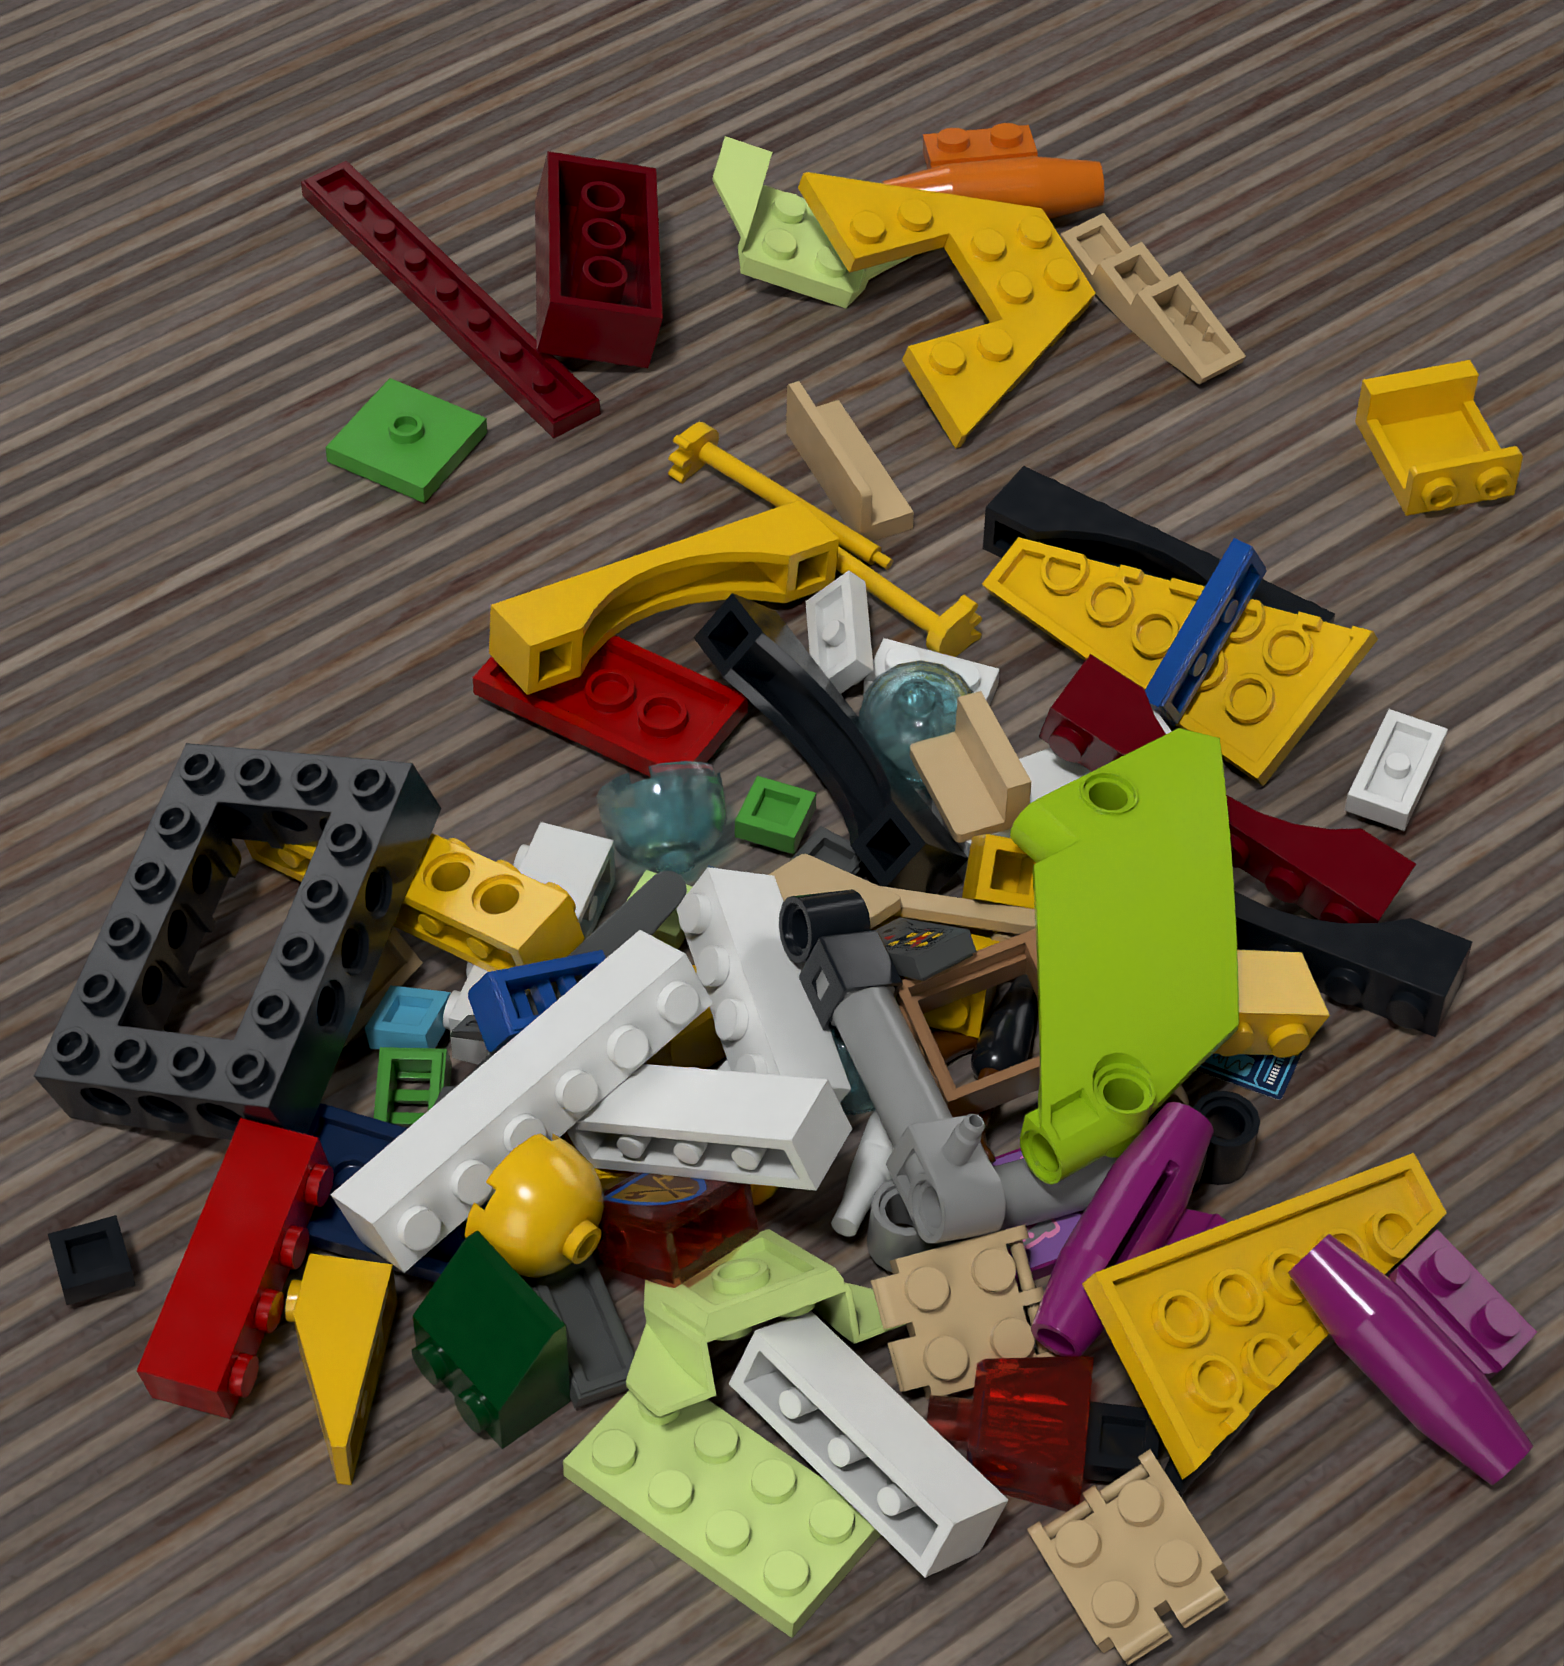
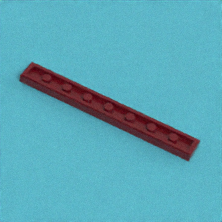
[301,160,600,439]

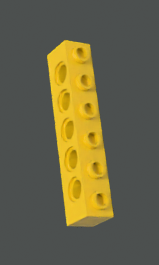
[244,833,585,991]

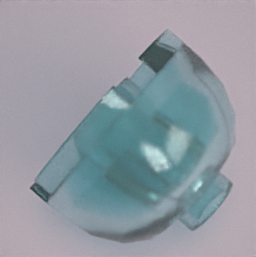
[858,660,974,789]
[596,761,727,875]

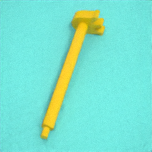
[668,422,893,570]
[836,547,982,657]

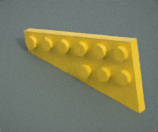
[982,537,1378,786]
[1082,1153,1447,1480]

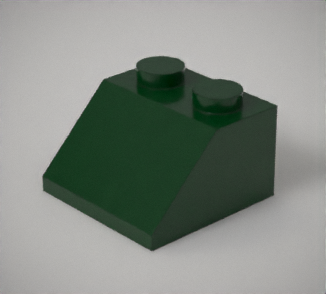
[411,1230,571,1449]

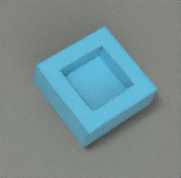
[365,985,451,1049]

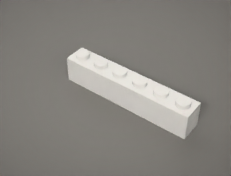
[330,930,713,1273]

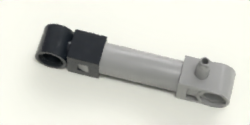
[779,889,1006,1243]
[866,1091,1260,1272]

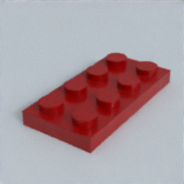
[472,635,748,792]

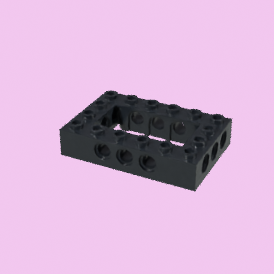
[34,743,442,1140]

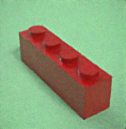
[136,1118,334,1419]

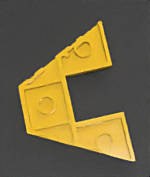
[798,172,1096,449]

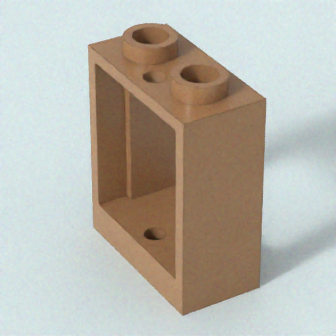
[895,928,1040,1117]

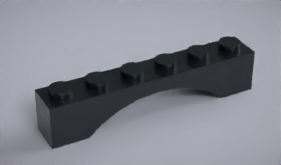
[982,466,1335,624]
[694,593,968,894]
[1234,891,1473,1037]

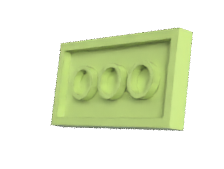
[563,1390,881,1638]

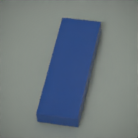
[1145,538,1267,727]

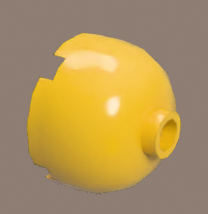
[465,1133,604,1278]

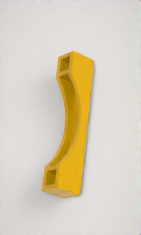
[489,500,840,695]

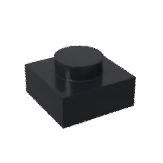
[48,1215,135,1305]
[1082,1401,1160,1482]

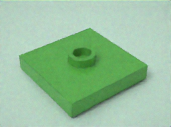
[325,378,488,503]

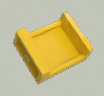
[1355,360,1523,516]

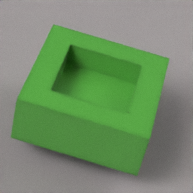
[735,776,816,854]

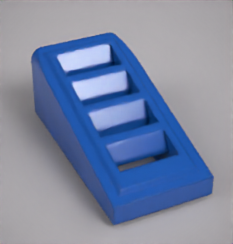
[468,950,606,1052]

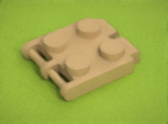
[871,1224,1063,1399]
[1027,1449,1229,1665]

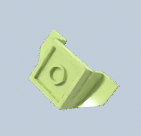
[712,136,914,308]
[626,1229,906,1417]

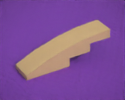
[1060,213,1246,385]

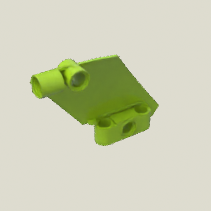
[1010,728,1239,1185]

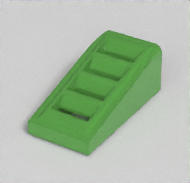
[374,1047,452,1127]

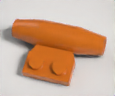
[882,123,1105,219]

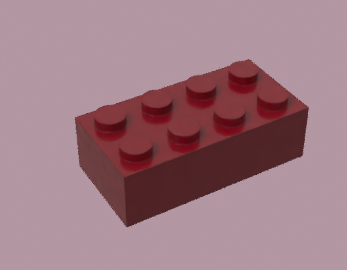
[535,151,663,368]

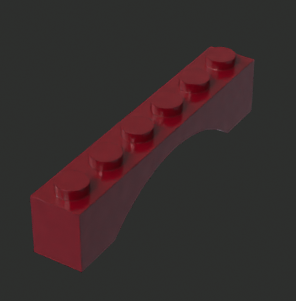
[1039,654,1416,923]

